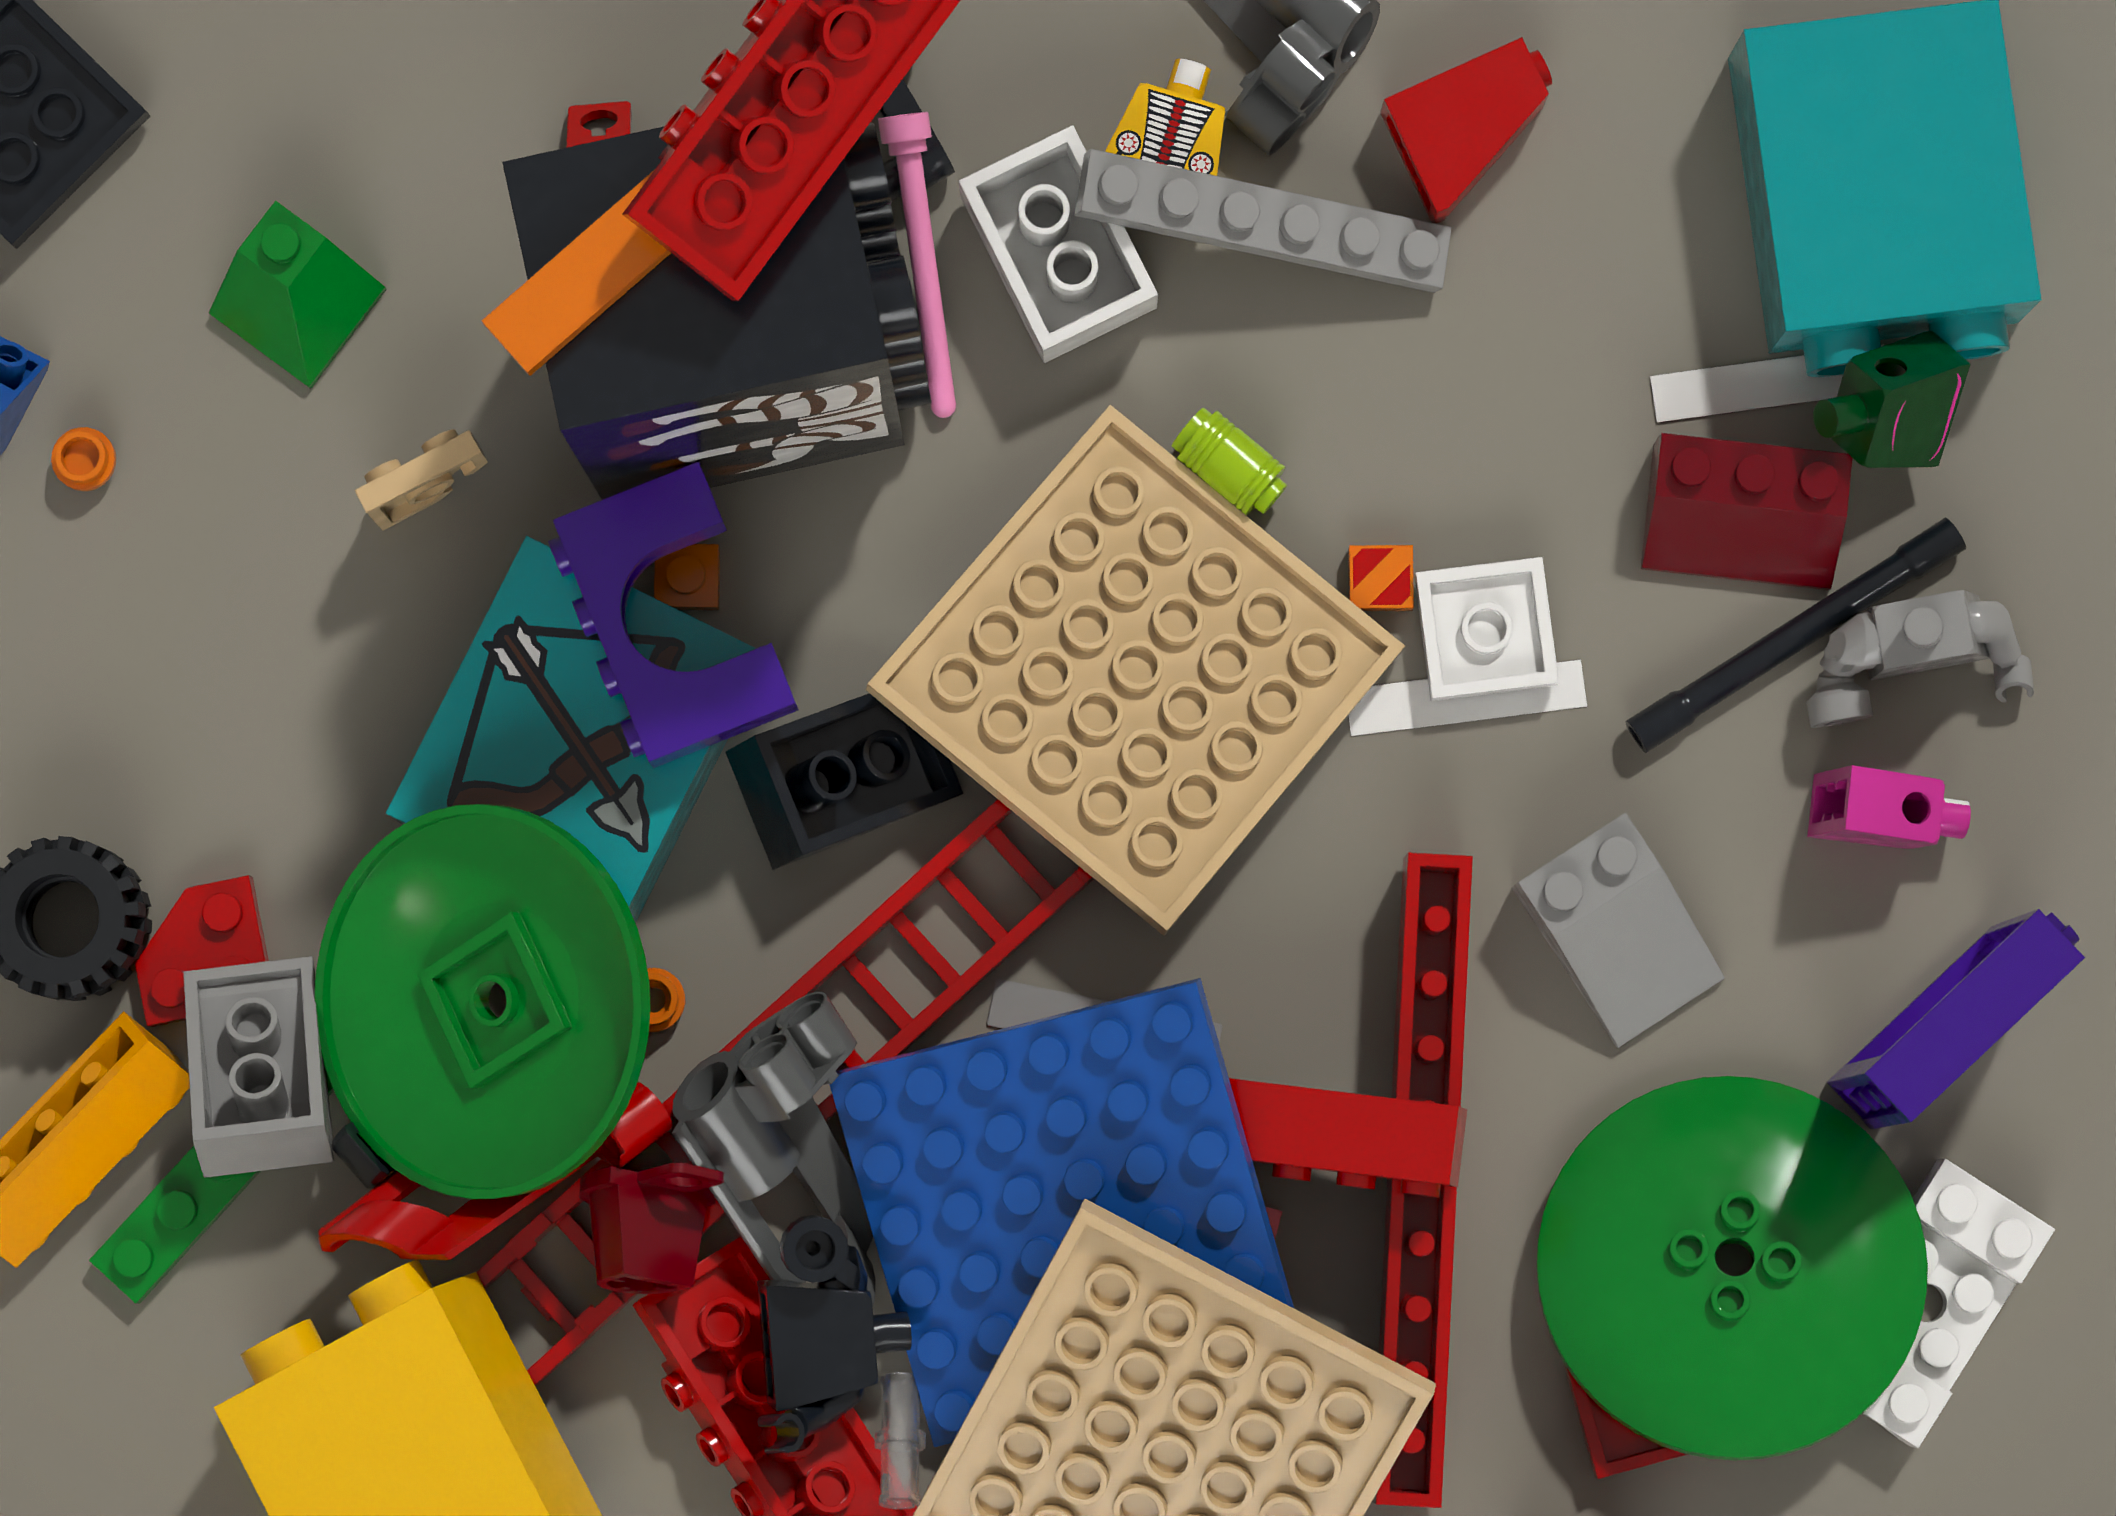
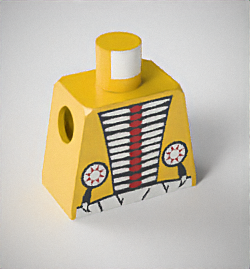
[1105,59,1225,176]

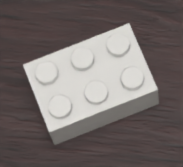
[959,125,1158,363]

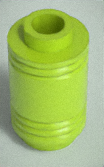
[1171,407,1288,516]

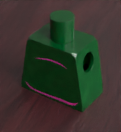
[1813,330,1971,468]

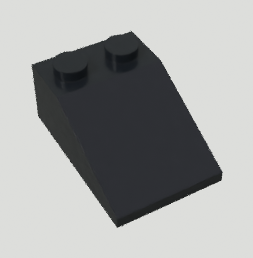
[725,693,964,870]

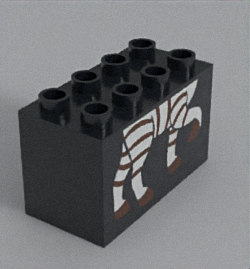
[502,123,932,500]

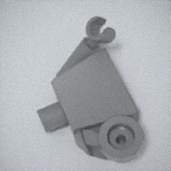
[1806,590,2034,728]

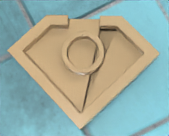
[355,429,488,531]

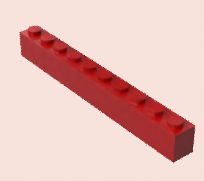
[1372,852,1473,1508]

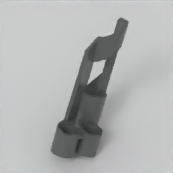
[1204,0,1380,156]
[672,992,876,1308]

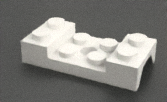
[1863,1159,2055,1448]

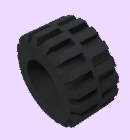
[0,836,152,1001]

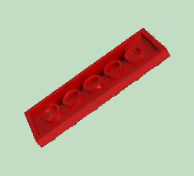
[622,0,961,301]
[632,1236,917,1516]

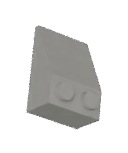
[1512,812,1725,1048]
[183,956,334,1178]

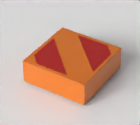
[1348,545,1414,611]

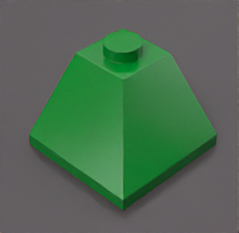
[209,200,387,389]

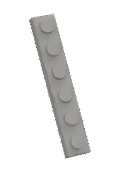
[1075,149,1452,293]

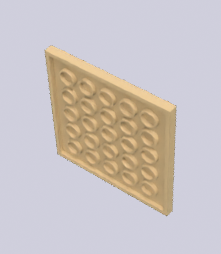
[866,405,1405,936]
[913,1198,1436,1516]

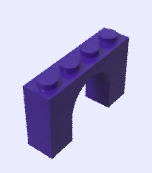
[548,462,799,768]

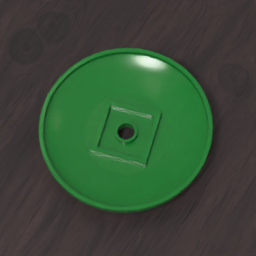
[315,804,651,1199]
[1536,1076,1928,1461]

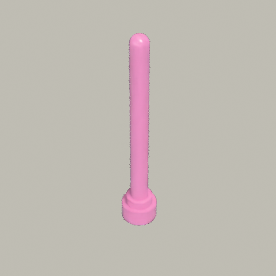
[878,112,956,418]

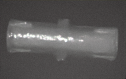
[875,1372,926,1509]

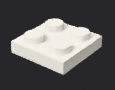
[1414,557,1559,701]

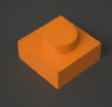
[654,544,720,610]

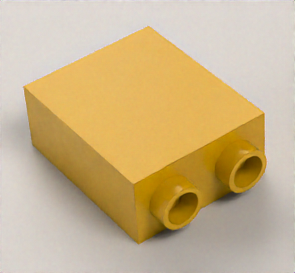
[213,1260,602,1516]

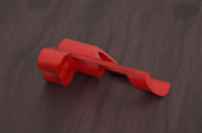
[318,1082,672,1260]

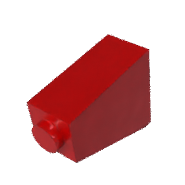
[1380,37,1552,224]

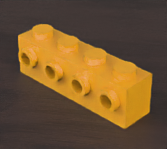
[0,1011,190,1268]

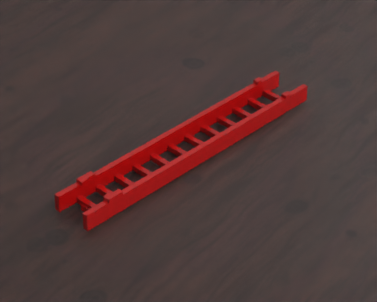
[476,799,1094,1386]

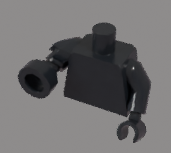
[757,1215,912,1454]

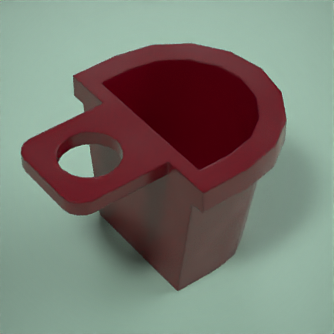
[579,1163,724,1294]

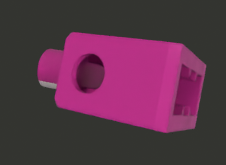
[1807,765,1971,849]

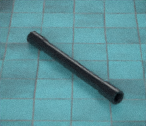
[1625,517,1966,753]

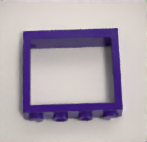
[1826,909,2085,1129]

